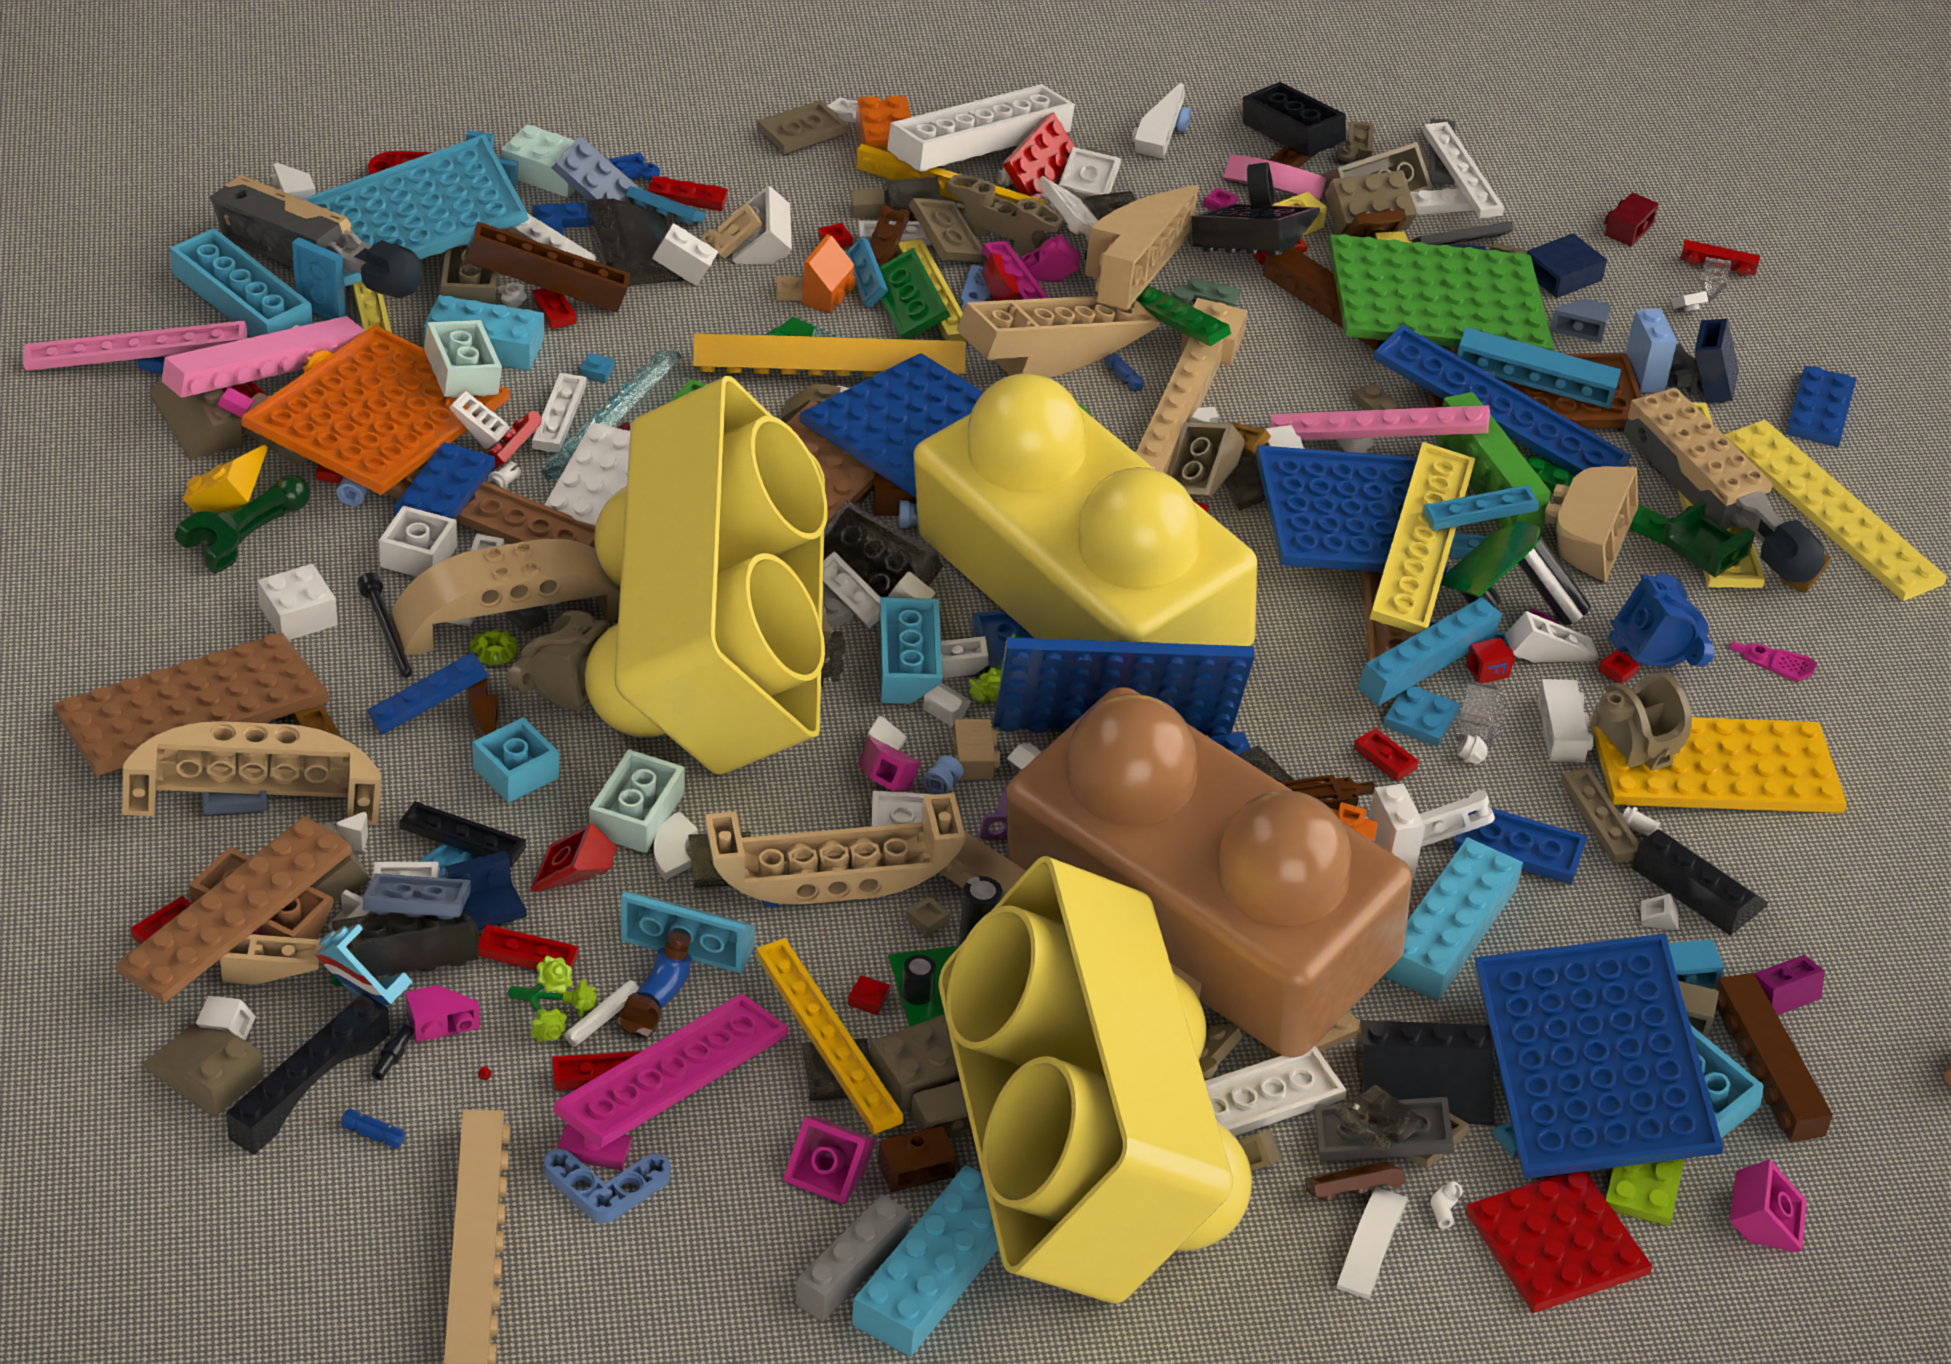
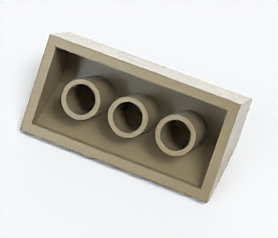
[1322,142,1433,192]
[149,377,243,460]

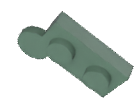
[1173,277,1240,307]

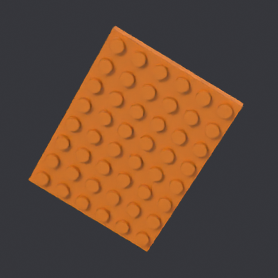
[241,325,511,495]

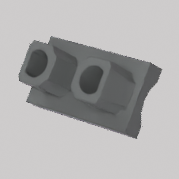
[1670,344,1700,394]

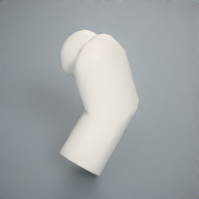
[1430,1181,1463,1229]

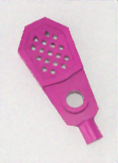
[1729,641,1817,683]

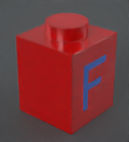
[1465,638,1515,684]

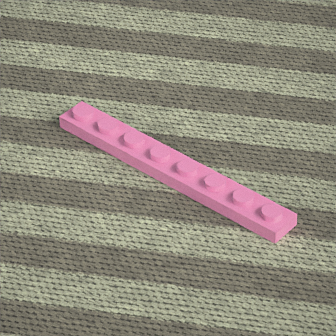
[23,321,247,371]
[1270,405,1490,440]

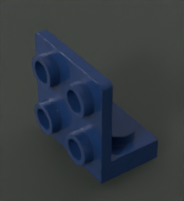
[444,851,527,932]

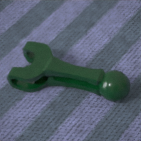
[175,475,310,573]

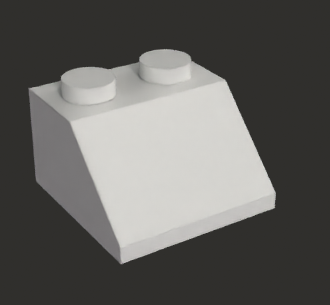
[652,223,718,286]

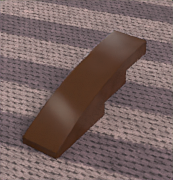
[466,653,498,739]

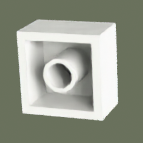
[379,506,457,577]
[257,564,338,640]

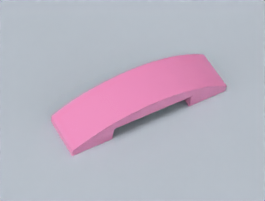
[1223,154,1327,202]

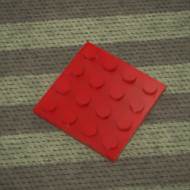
[1465,1171,1652,1313]

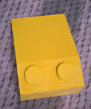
[183,444,268,514]

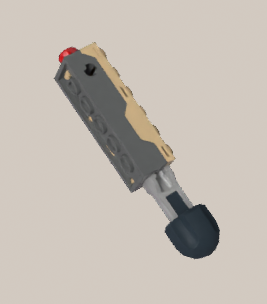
[210,175,423,298]
[1623,387,1825,583]

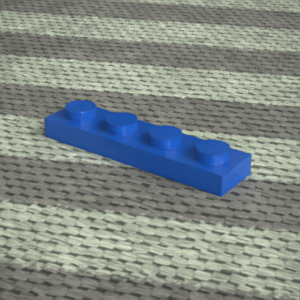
[367,652,488,735]

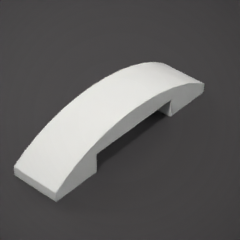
[1336,1187,1408,1300]

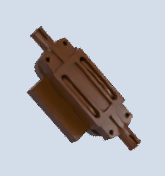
[1280,774,1375,810]

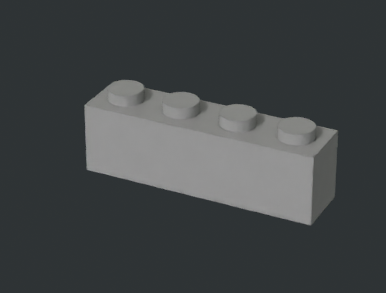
[795,1194,910,1322]

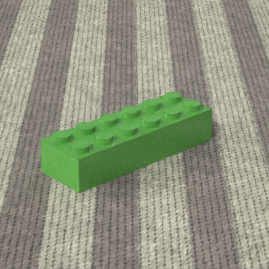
[1435,392,1551,535]

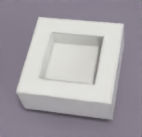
[1671,291,1708,312]

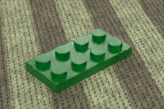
[879,248,951,340]

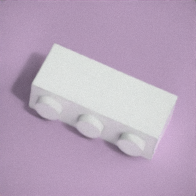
[1537,679,1593,762]

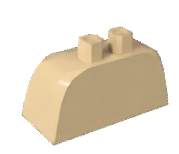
[1545,466,1639,582]

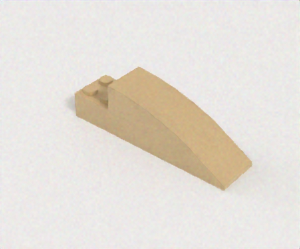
[1084,185,1199,310]
[957,296,1160,378]

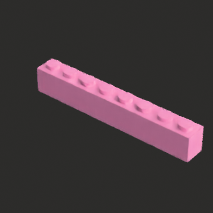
[162,316,365,398]

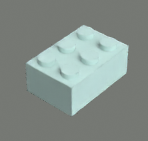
[501,124,575,198]
[424,320,502,398]
[589,749,685,853]

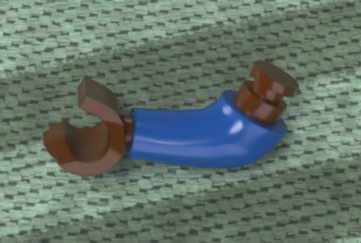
[614,931,692,1037]

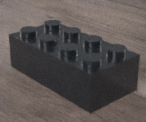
[1243,82,1346,157]

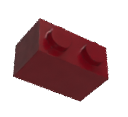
[1604,192,1659,247]

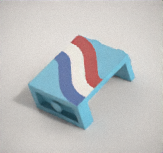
[315,924,413,1006]

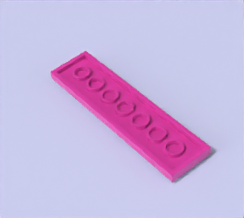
[553,993,789,1148]

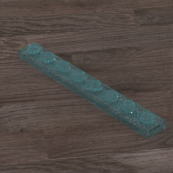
[541,348,682,481]

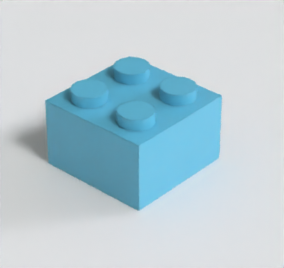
[472,717,559,803]

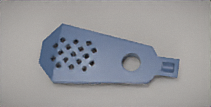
[960,264,991,312]

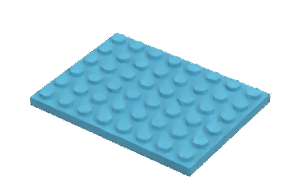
[302,134,529,288]

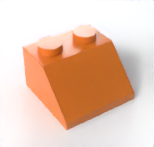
[802,234,856,314]

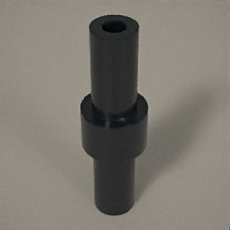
[371,1025,414,1080]

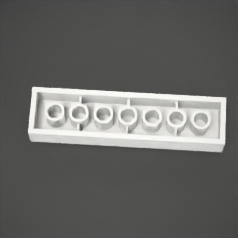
[887,84,1075,172]

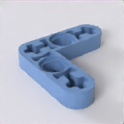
[544,1149,671,1224]

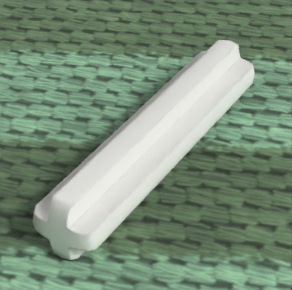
[564,980,639,1047]

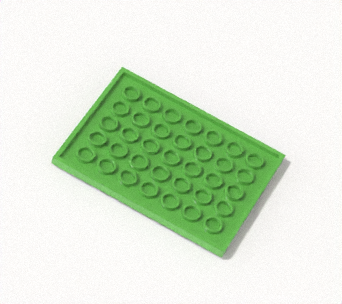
[1328,234,1554,351]

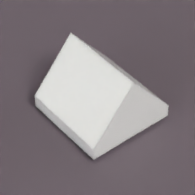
[336,811,368,853]

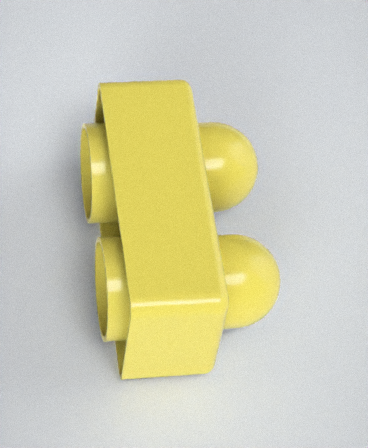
[913,373,1257,646]
[584,376,827,775]
[939,856,1252,1304]

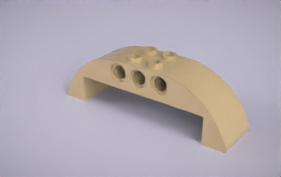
[391,539,620,655]
[122,721,381,825]
[705,793,966,905]

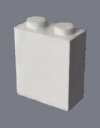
[1369,783,1425,879]

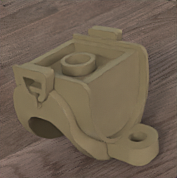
[507,610,608,711]
[1591,671,1692,771]

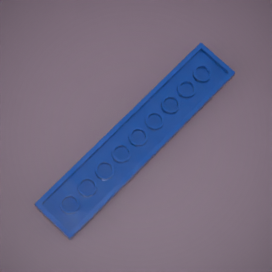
[1373,325,1631,475]

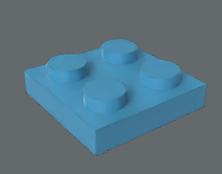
[1383,686,1461,747]

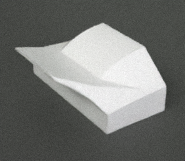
[941,636,989,678]

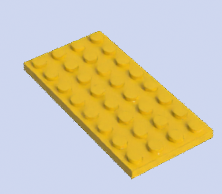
[1590,713,1847,813]

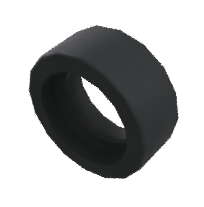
[1247,162,1274,205]

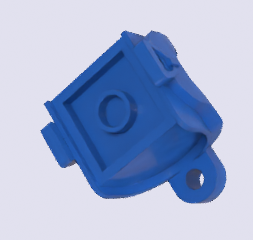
[1608,573,1715,667]

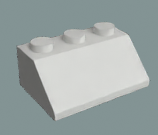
[731,186,792,264]

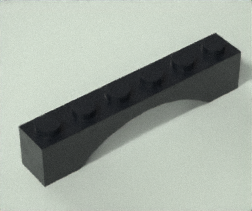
[226,993,390,1155]

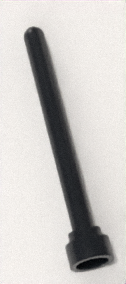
[357,572,412,678]

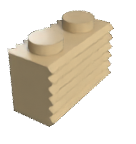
[953,719,1000,781]

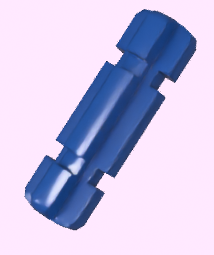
[1105,353,1144,392]
[341,1109,405,1148]

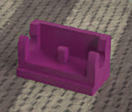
[1754,954,1825,1015]

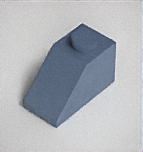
[1550,299,1611,343]

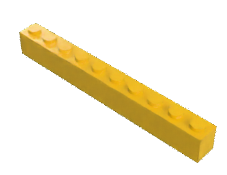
[693,333,966,377]

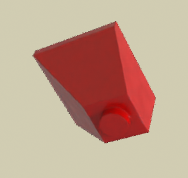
[530,823,617,892]

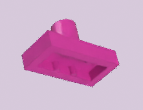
[557,1124,631,1171]

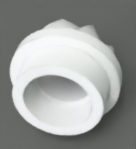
[1457,734,1487,764]

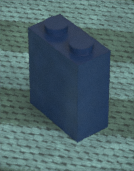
[1527,233,1607,298]
[1695,318,1739,403]

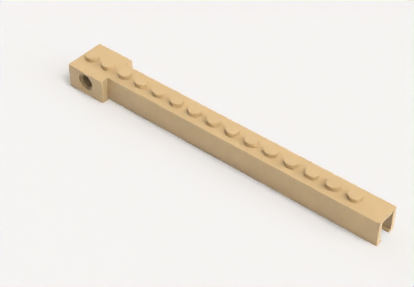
[1136,298,1248,474]

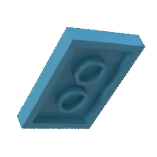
[292,237,346,321]

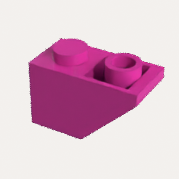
[1021,234,1080,282]
[858,736,921,792]
[405,985,480,1042]

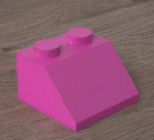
[782,1116,876,1204]
[1729,1159,1807,1252]

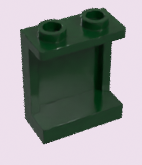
[1663,500,1755,577]

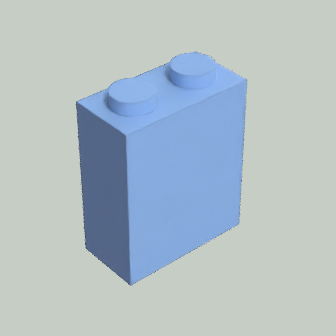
[1625,308,1677,393]

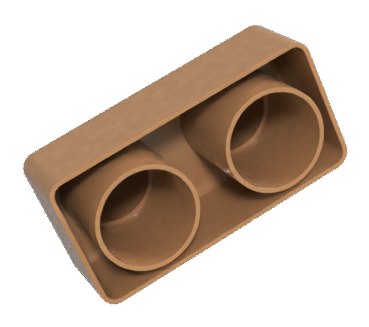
[1006,687,1412,1058]

